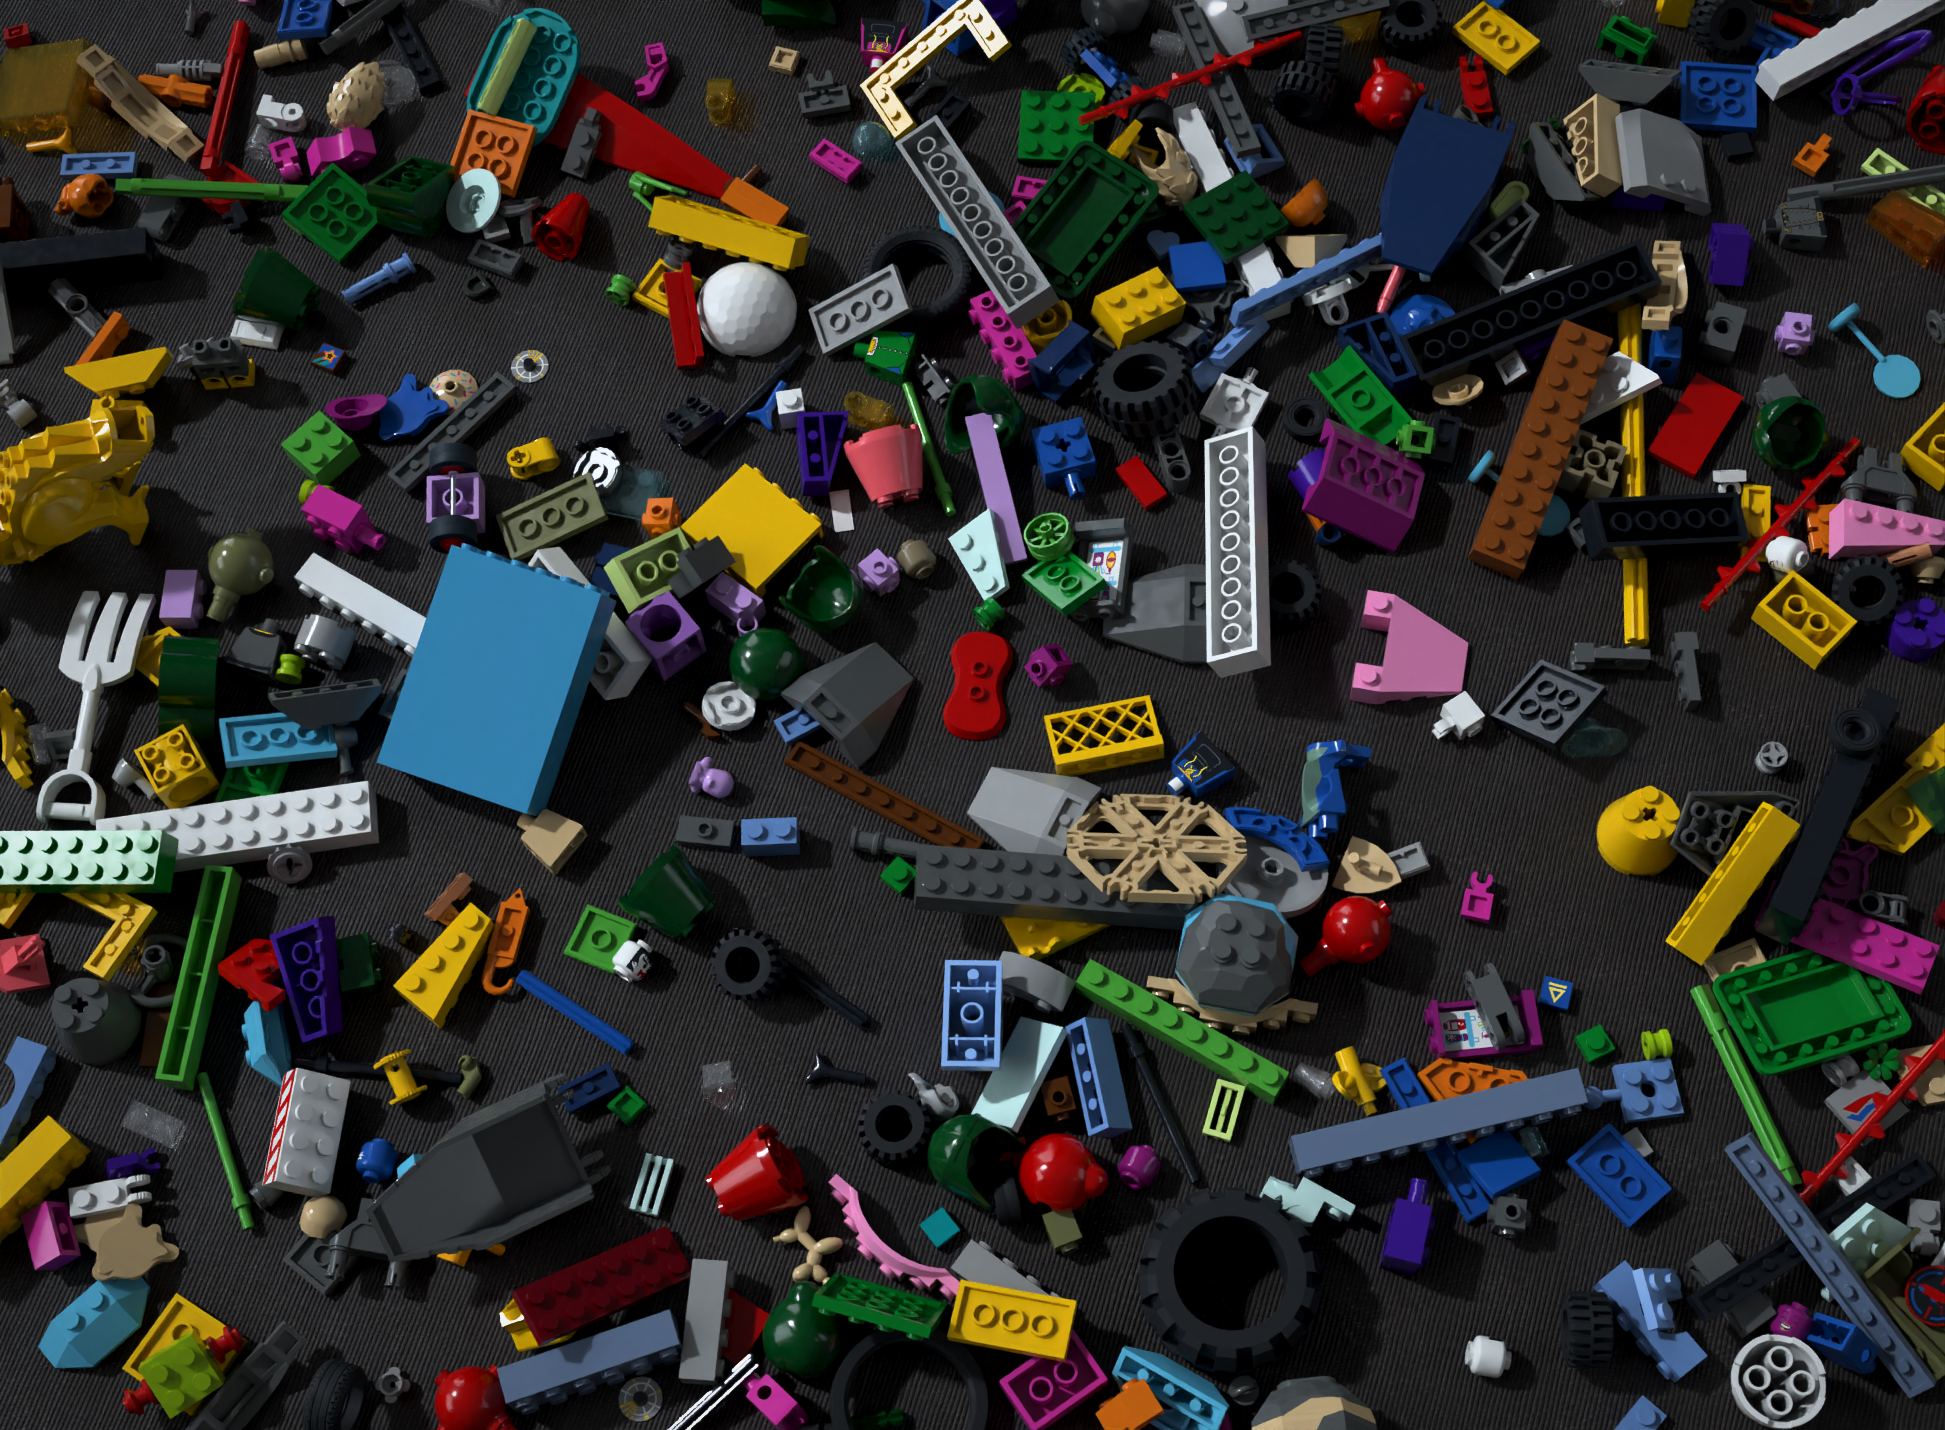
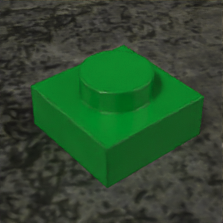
[880,856,916,896]
[1574,1024,1615,1064]

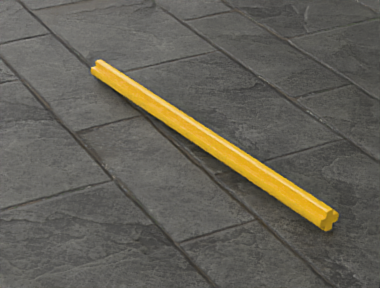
[1618,302,1649,647]

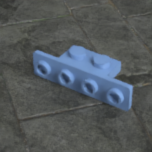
[1191,314,1270,393]

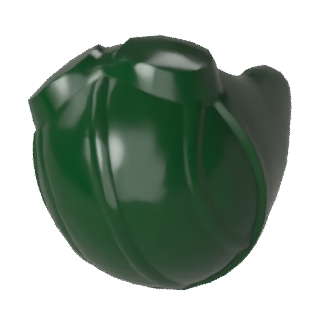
[945,374,1026,454]
[779,545,864,633]
[928,1113,1026,1210]

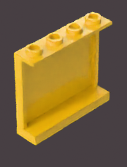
[680,463,824,598]

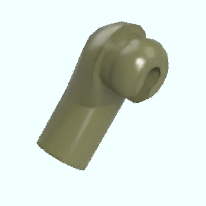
[456,1055,482,1099]

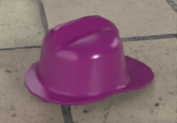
[325,394,387,431]

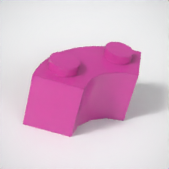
[306,126,377,177]

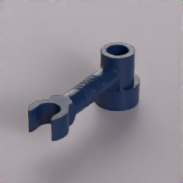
[1315,523,1348,547]

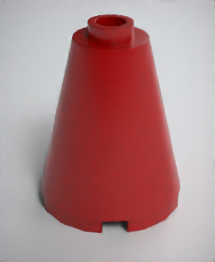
[531,193,590,261]

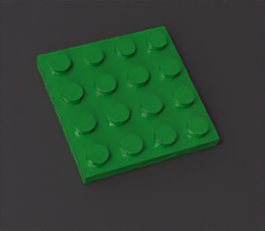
[812,1272,948,1341]

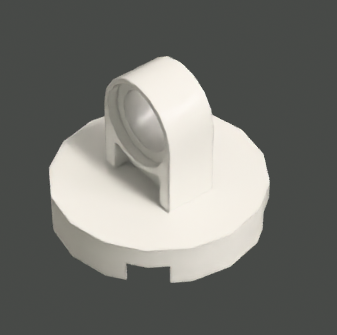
[1302,278,1353,326]

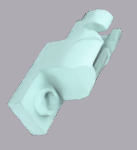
[1259,1176,1356,1227]

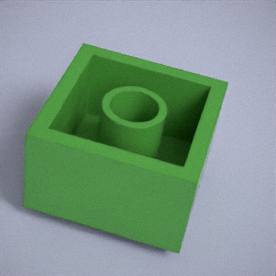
[281,411,361,485]

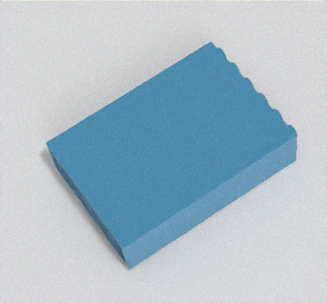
[377,543,617,816]

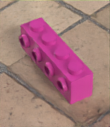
[968,290,1037,391]

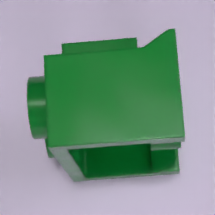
[1596,15,1658,66]

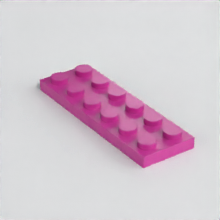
[1754,880,1940,994]

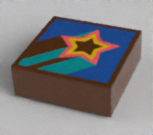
[311,342,347,375]

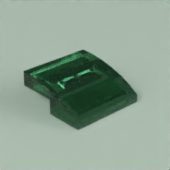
[1905,766,1945,837]

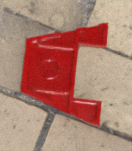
[218,938,286,1011]

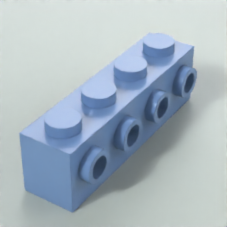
[1065,1017,1133,1138]

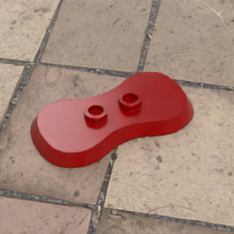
[943,631,1013,740]

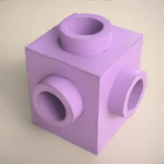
[1774,312,1815,355]
[858,548,900,597]

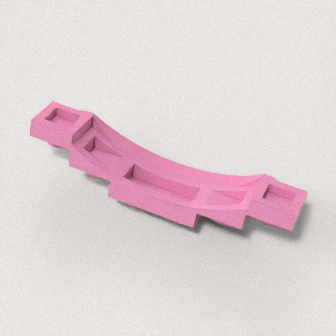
[829,1174,960,1301]

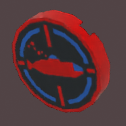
[1904,1265,1945,1326]

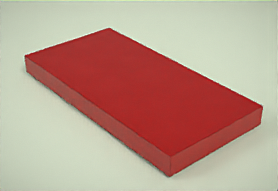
[1646,373,1743,479]

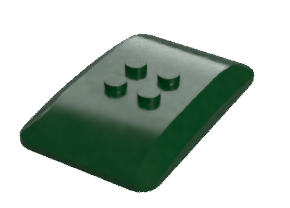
[1011,141,1159,300]

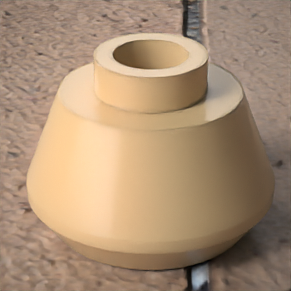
[1909,556,1945,584]

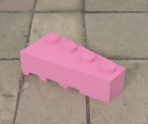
[1829,498,1945,560]

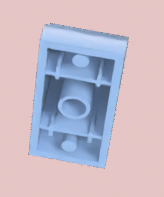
[941,960,1003,1071]

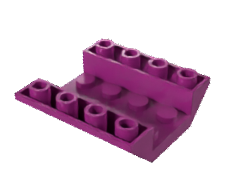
[1302,418,1425,553]

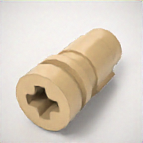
[254,39,308,70]

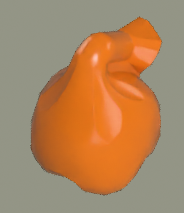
[54,174,114,219]

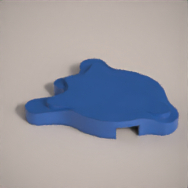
[379,374,450,442]

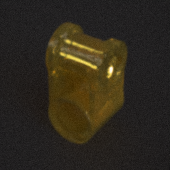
[705,78,735,126]
[844,391,895,431]

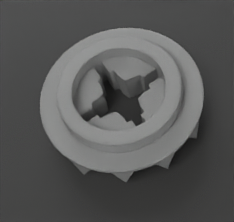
[267,844,312,883]

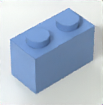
[741,817,800,857]

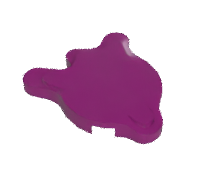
[1820,838,1879,908]

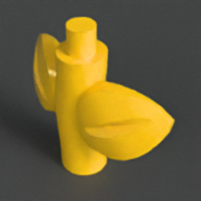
[1332,1046,1387,1116]

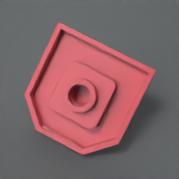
[0,934,50,994]

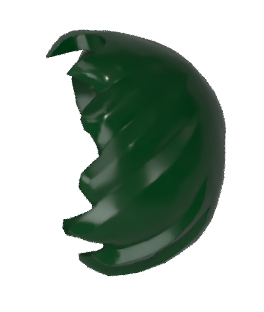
[729,628,805,701]

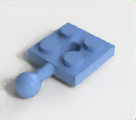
[1584,1058,1684,1124]

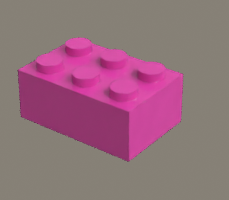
[999,1329,1108,1430]

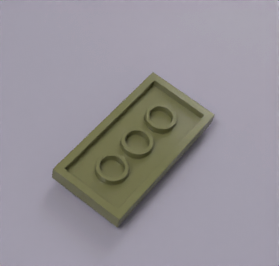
[496,472,609,561]

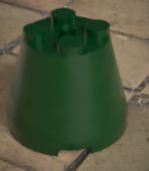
[233,247,321,332]
[617,843,716,941]

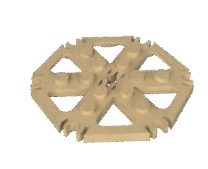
[1066,794,1247,904]

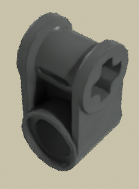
[1850,890,1910,930]

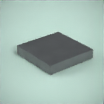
[283,1230,362,1297]

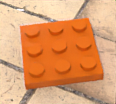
[450,109,538,199]

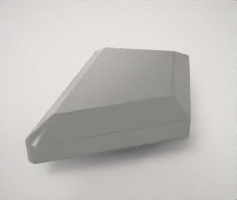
[176,337,215,370]

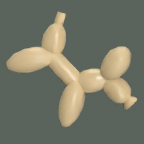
[773,1206,843,1285]

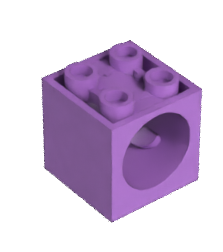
[625,591,707,681]

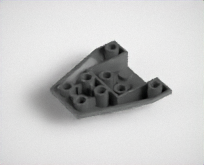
[1103,564,1208,664]
[781,642,914,769]
[1669,791,1801,907]

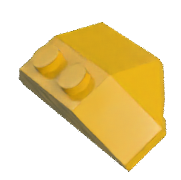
[64,347,173,400]

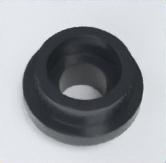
[386,922,414,945]

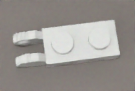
[69,1174,152,1219]

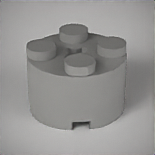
[294,615,357,670]

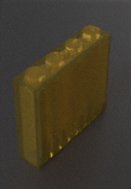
[0,38,93,136]

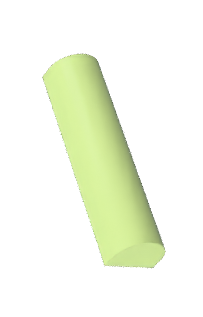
[477,18,538,116]
[1860,148,1945,228]

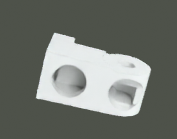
[256,94,307,132]

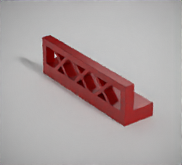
[663,262,704,370]

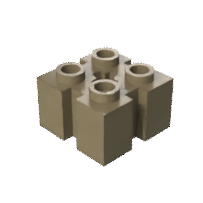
[1556,429,1627,499]

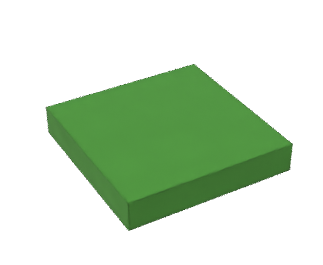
[564,904,639,976]

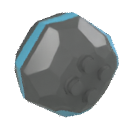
[1175,893,1298,1017]

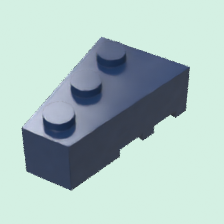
[1337,311,1418,397]

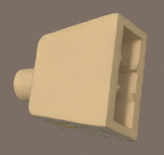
[517,809,588,876]

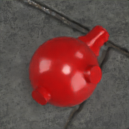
[1354,58,1426,131]
[1299,896,1394,977]
[435,1364,518,1430]

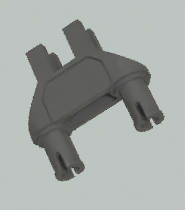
[1841,447,1918,514]
[325,1198,414,1291]

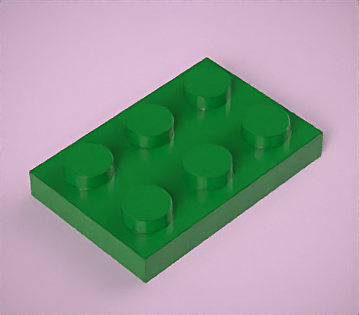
[1021,550,1108,616]

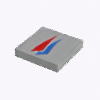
[1823,1069,1909,1147]

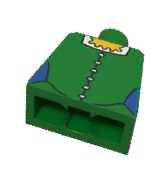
[853,330,917,387]

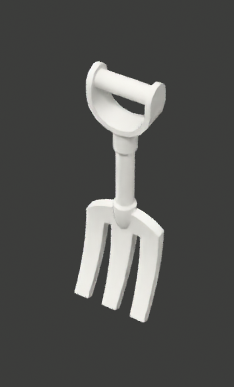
[36,591,156,826]

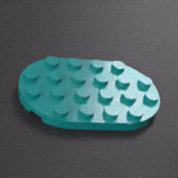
[467,8,581,148]

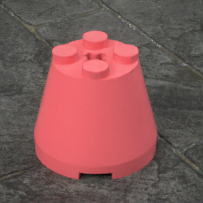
[844,424,923,509]

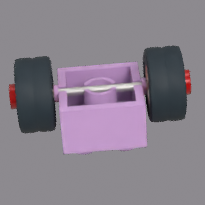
[426,443,485,554]

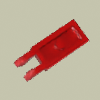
[1459,55,1493,118]

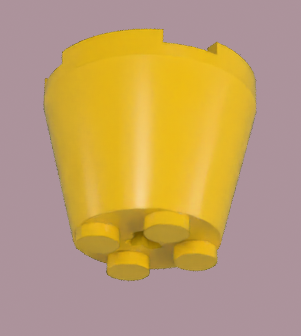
[1597,786,1680,876]

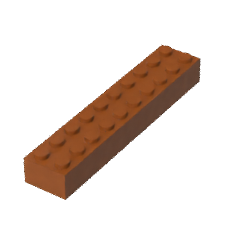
[1467,319,1613,579]

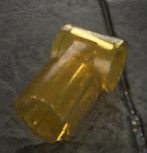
[1334,11,1381,43]

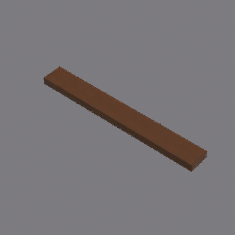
[784,740,986,849]

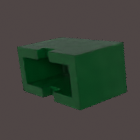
[336,932,384,1000]

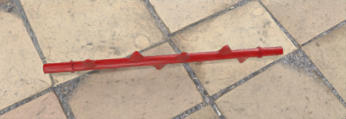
[1078,30,1303,126]
[1700,438,1861,611]
[1797,1029,1945,1206]

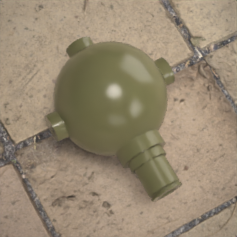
[206,528,274,623]

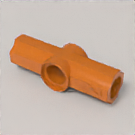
[137,74,214,108]

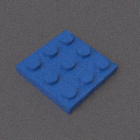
[1679,61,1757,134]

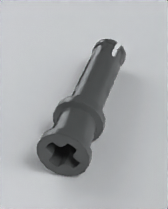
[849,827,928,859]

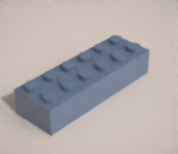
[497,1309,683,1415]

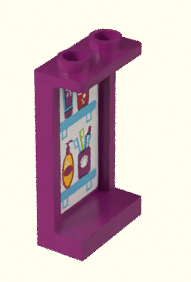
[1424,989,1543,1061]

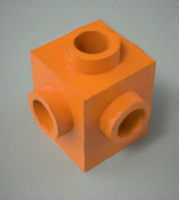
[642,498,682,539]

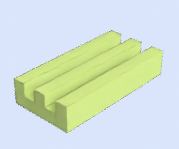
[1202,1079,1245,1143]

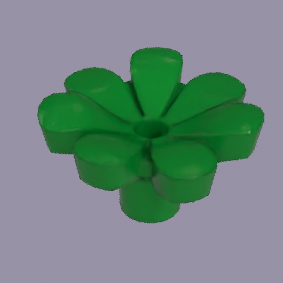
[1862,1043,1901,1081]

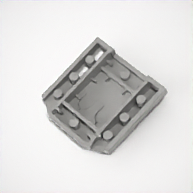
[1615,108,1711,217]

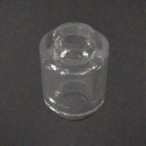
[1149,29,1186,59]

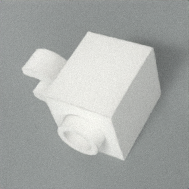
[1432,691,1485,740]

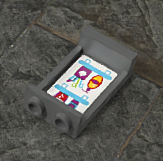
[1069,518,1134,621]

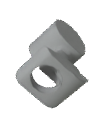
[0,379,38,429]

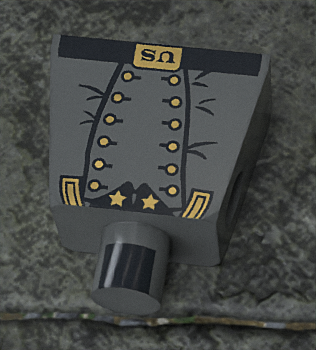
[1762,196,1827,251]

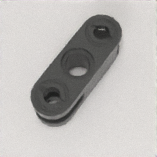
[1463,962,1525,1051]

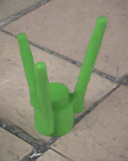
[629,171,687,212]

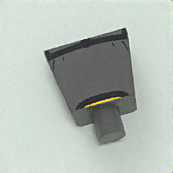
[224,619,287,685]

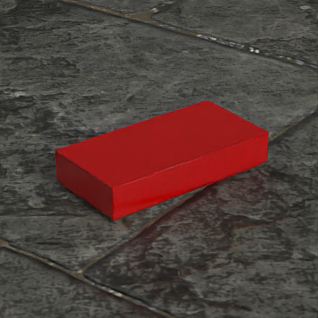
[1116,456,1167,510]

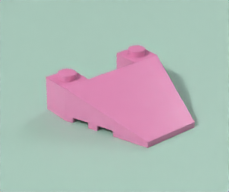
[1349,590,1468,704]

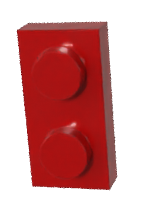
[3,23,32,50]

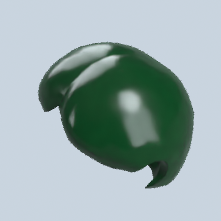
[1752,396,1829,470]
[762,1281,844,1378]

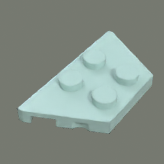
[1821,1202,1911,1302]

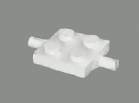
[1200,367,1269,438]

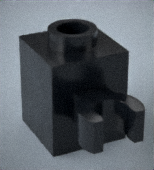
[1167,318,1217,366]

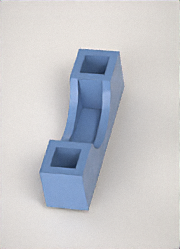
[0,1036,57,1158]
[1593,1260,1707,1383]

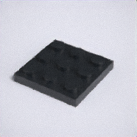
[1491,659,1608,750]

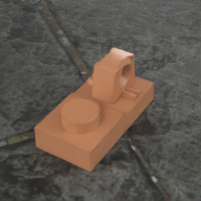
[423,873,473,927]

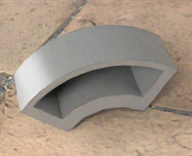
[999,951,1076,1013]

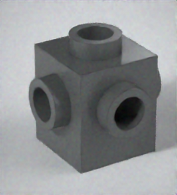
[1487,1193,1531,1238]

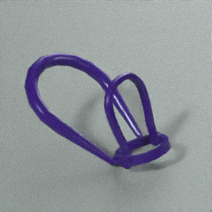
[1831,29,1934,116]

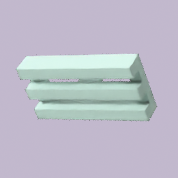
[629,1153,675,1217]

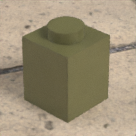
[1042,1211,1082,1255]

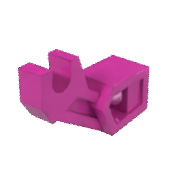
[635,42,670,102]

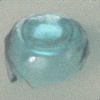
[852,121,891,159]

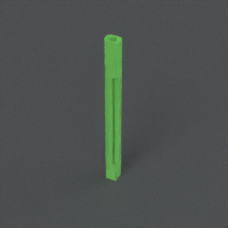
[116,178,308,202]
[1690,984,1802,1187]

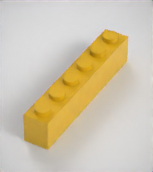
[1665,801,1800,966]

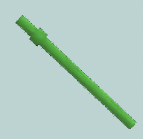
[902,381,956,516]
[196,1072,255,1231]

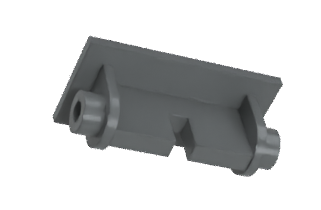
[914,354,955,406]

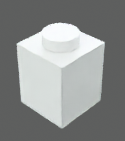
[775,388,805,429]

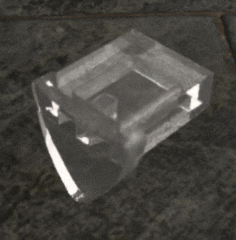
[701,1060,736,1110]

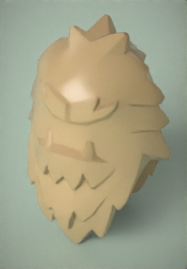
[327,62,385,132]
[1132,127,1199,211]

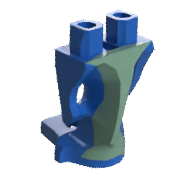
[1299,739,1371,842]

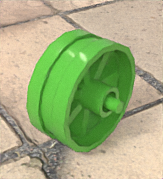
[1024,512,1074,561]

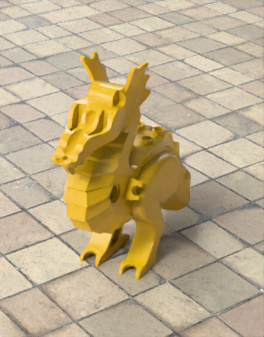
[0,406,155,568]

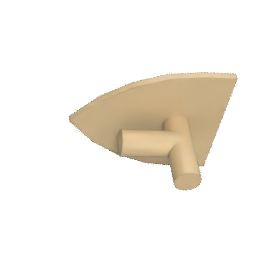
[1332,836,1402,894]

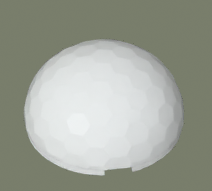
[696,262,797,357]

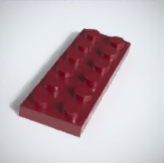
[512,1225,691,1347]

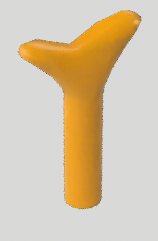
[27,127,77,154]

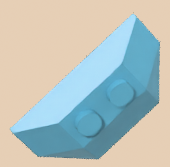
[242,981,293,1088]
[38,1277,150,1369]
[1112,1346,1229,1430]

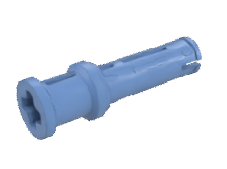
[341,252,417,305]

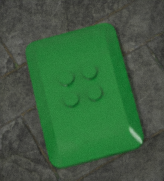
[1712,949,1912,1076]

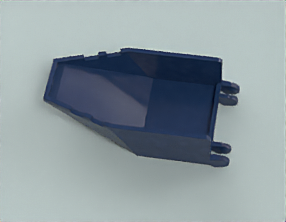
[1379,94,1516,276]

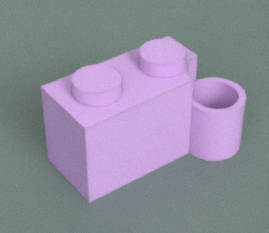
[705,571,766,637]

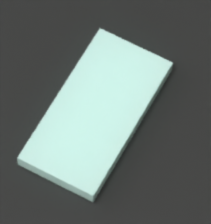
[971,1017,1068,1133]

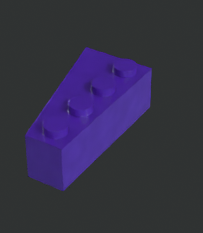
[270,916,343,1043]

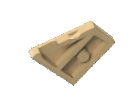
[1894,1044,1945,1107]

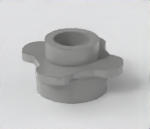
[375,1367,411,1403]

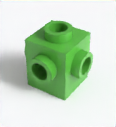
[1396,420,1436,459]

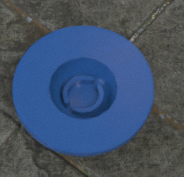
[1390,295,1455,337]

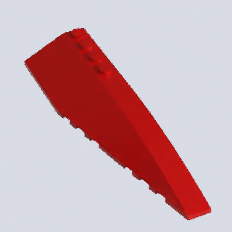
[464,65,735,200]

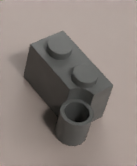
[667,536,736,599]

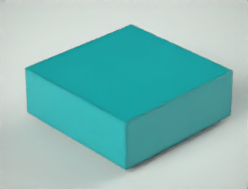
[919,1207,960,1250]

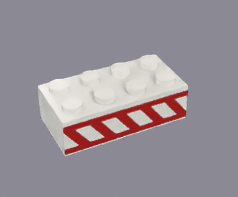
[262,1068,351,1197]

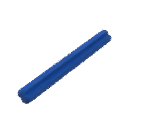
[516,970,634,1055]

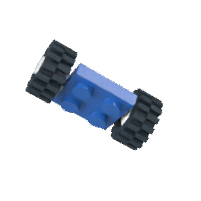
[1061,27,1154,124]

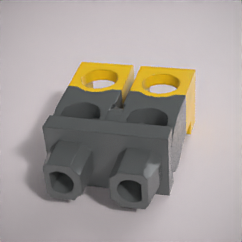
[192,337,255,390]

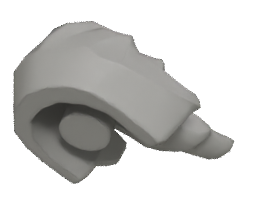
[908,1072,959,1121]

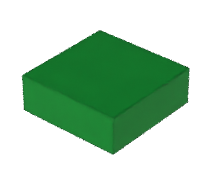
[607,1086,648,1127]

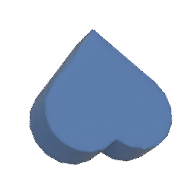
[1147,230,1180,261]

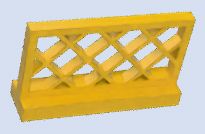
[1044,695,1164,776]

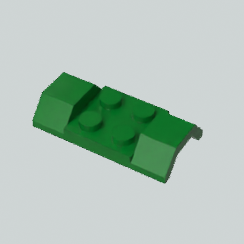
[1308,345,1413,446]

